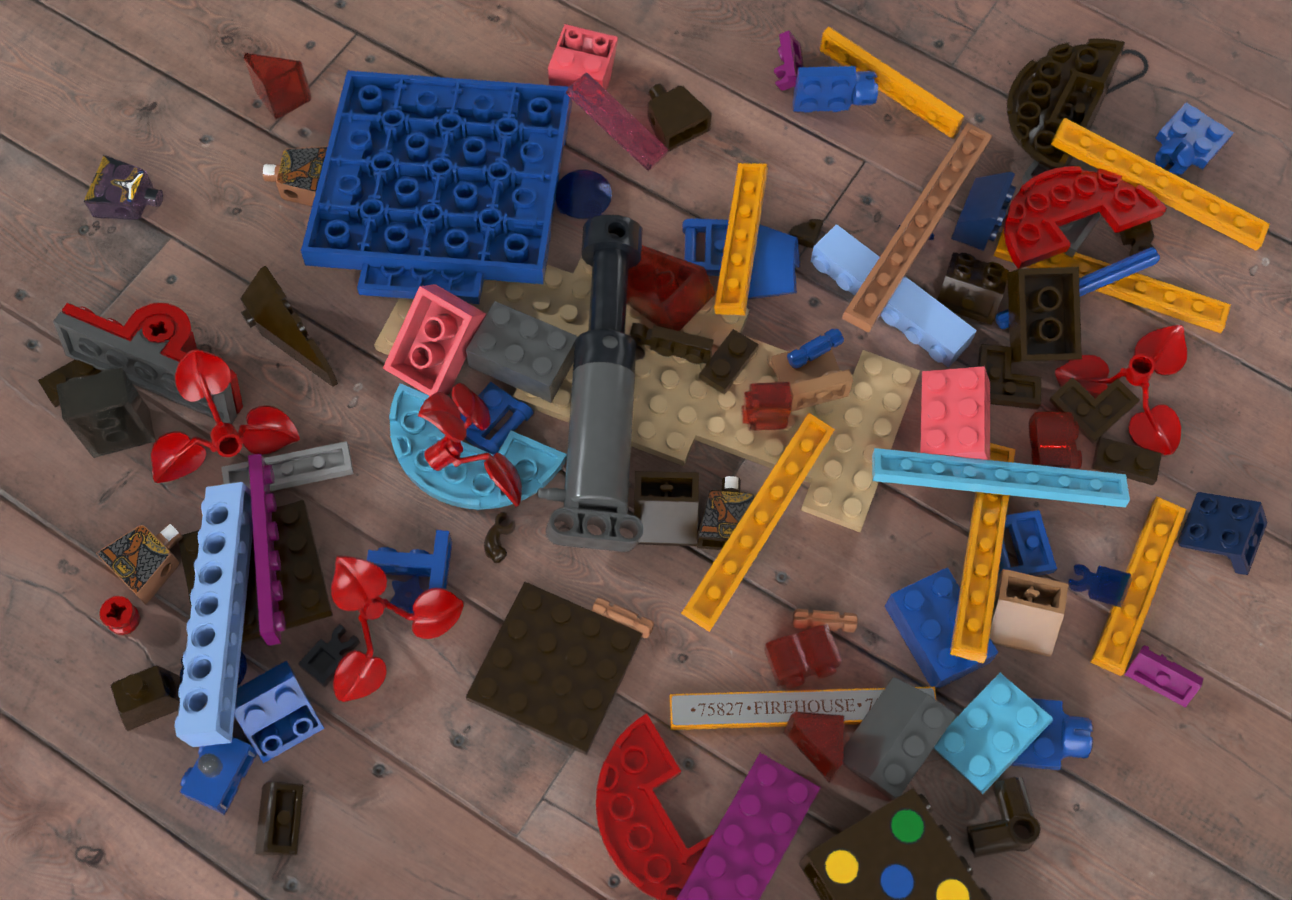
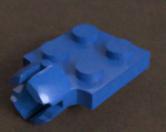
[792,66,879,113]
[1155,102,1234,175]
[1010,698,1093,771]

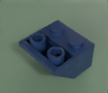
[951,172,1016,251]

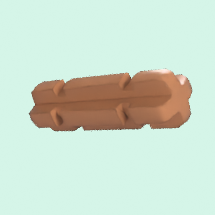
[591,597,654,639]
[793,609,858,632]

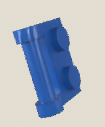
[681,218,729,278]
[460,382,534,455]
[998,510,1057,576]

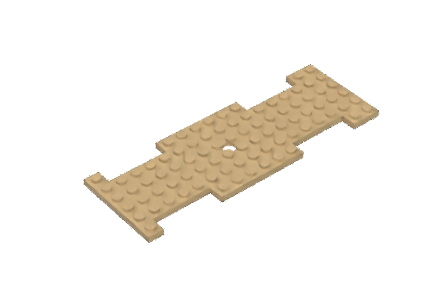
[374,256,920,532]

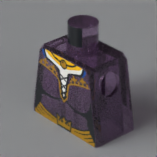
[84,156,163,220]

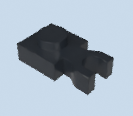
[298,624,360,687]

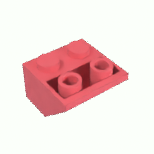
[548,24,618,101]

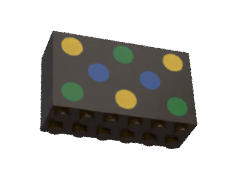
[799,788,992,900]

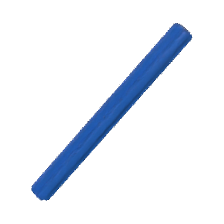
[995,247,1160,329]

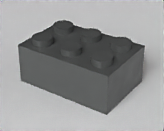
[466,301,578,403]

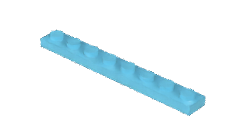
[872,448,1130,507]

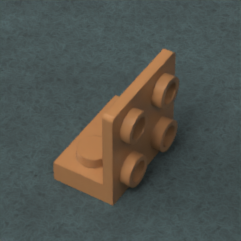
[771,349,853,412]

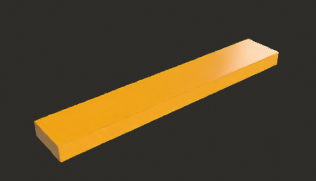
[820,27,964,139]
[714,163,768,315]
[1090,496,1187,676]

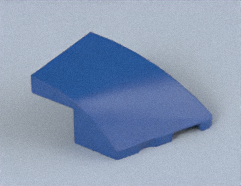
[748,224,800,299]

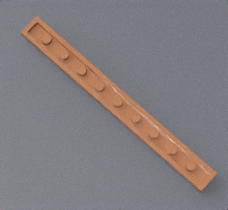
[842,123,993,333]

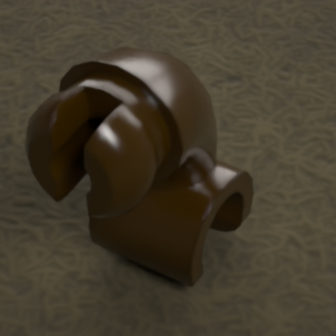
[484,512,515,563]

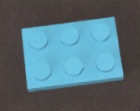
[933,673,1053,794]

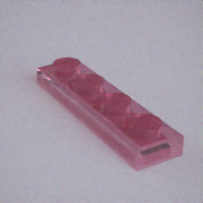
[566,72,669,171]

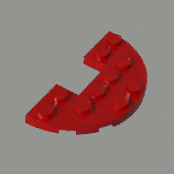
[1004,166,1167,269]
[596,713,713,900]

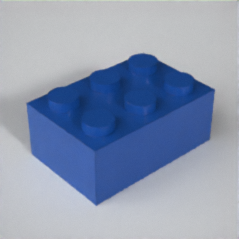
[885,567,999,691]

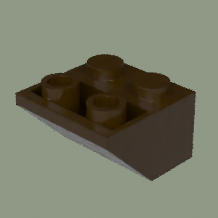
[633,471,699,546]

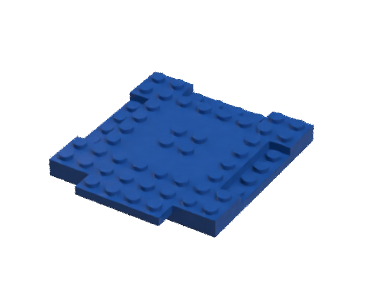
[301,70,572,304]

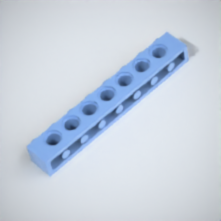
[175,482,253,747]

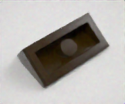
[255,781,304,855]

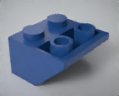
[234,660,324,763]

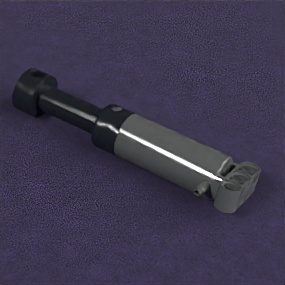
[538,215,644,552]

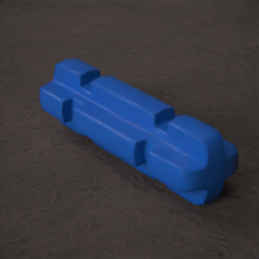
[787,328,844,369]

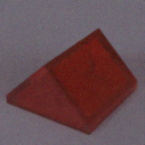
[244,53,312,119]
[784,711,844,783]

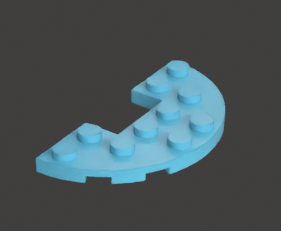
[389,383,567,510]

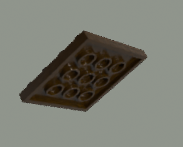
[178,500,333,643]
[466,582,643,755]

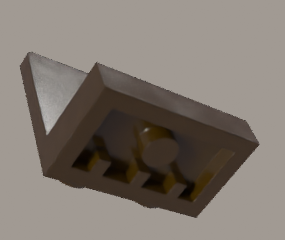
[937,252,1009,325]

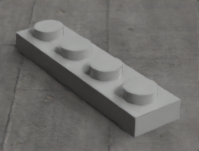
[221,441,354,491]

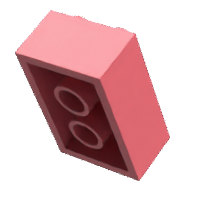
[383,284,486,396]
[920,366,990,460]

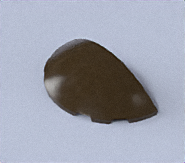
[1007,38,1125,169]

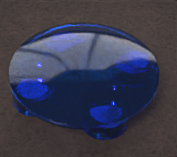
[555,170,612,220]

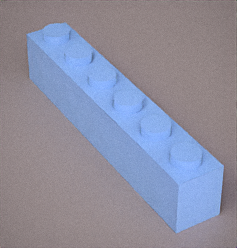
[810,224,977,368]

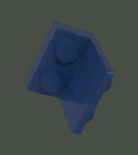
[1178,492,1268,575]

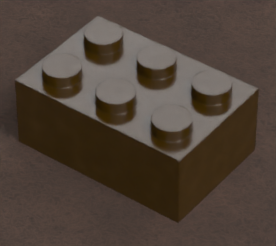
[1007,267,1082,363]

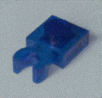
[1068,564,1132,608]

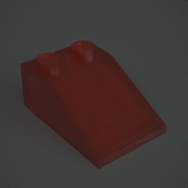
[627,245,716,331]

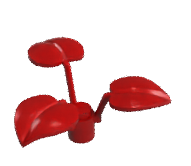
[1055,325,1187,455]
[151,349,300,483]
[418,383,522,508]
[331,556,464,702]

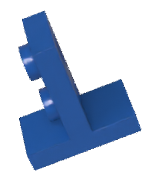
[367,530,452,589]

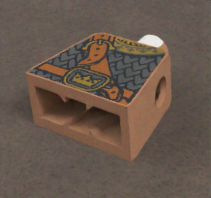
[263,146,327,206]
[96,524,183,605]

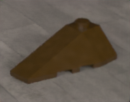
[240,266,338,387]

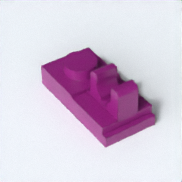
[774,30,804,91]
[1124,645,1204,708]

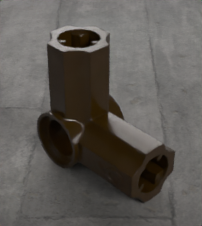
[967,777,1041,858]

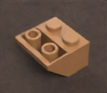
[989,569,1069,657]

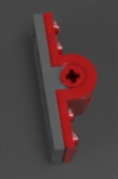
[53,303,243,424]

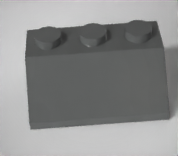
[836,677,956,800]

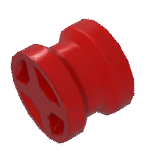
[99,596,140,635]

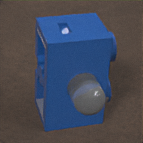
[180,737,257,815]

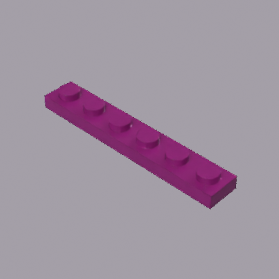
[248,454,285,646]

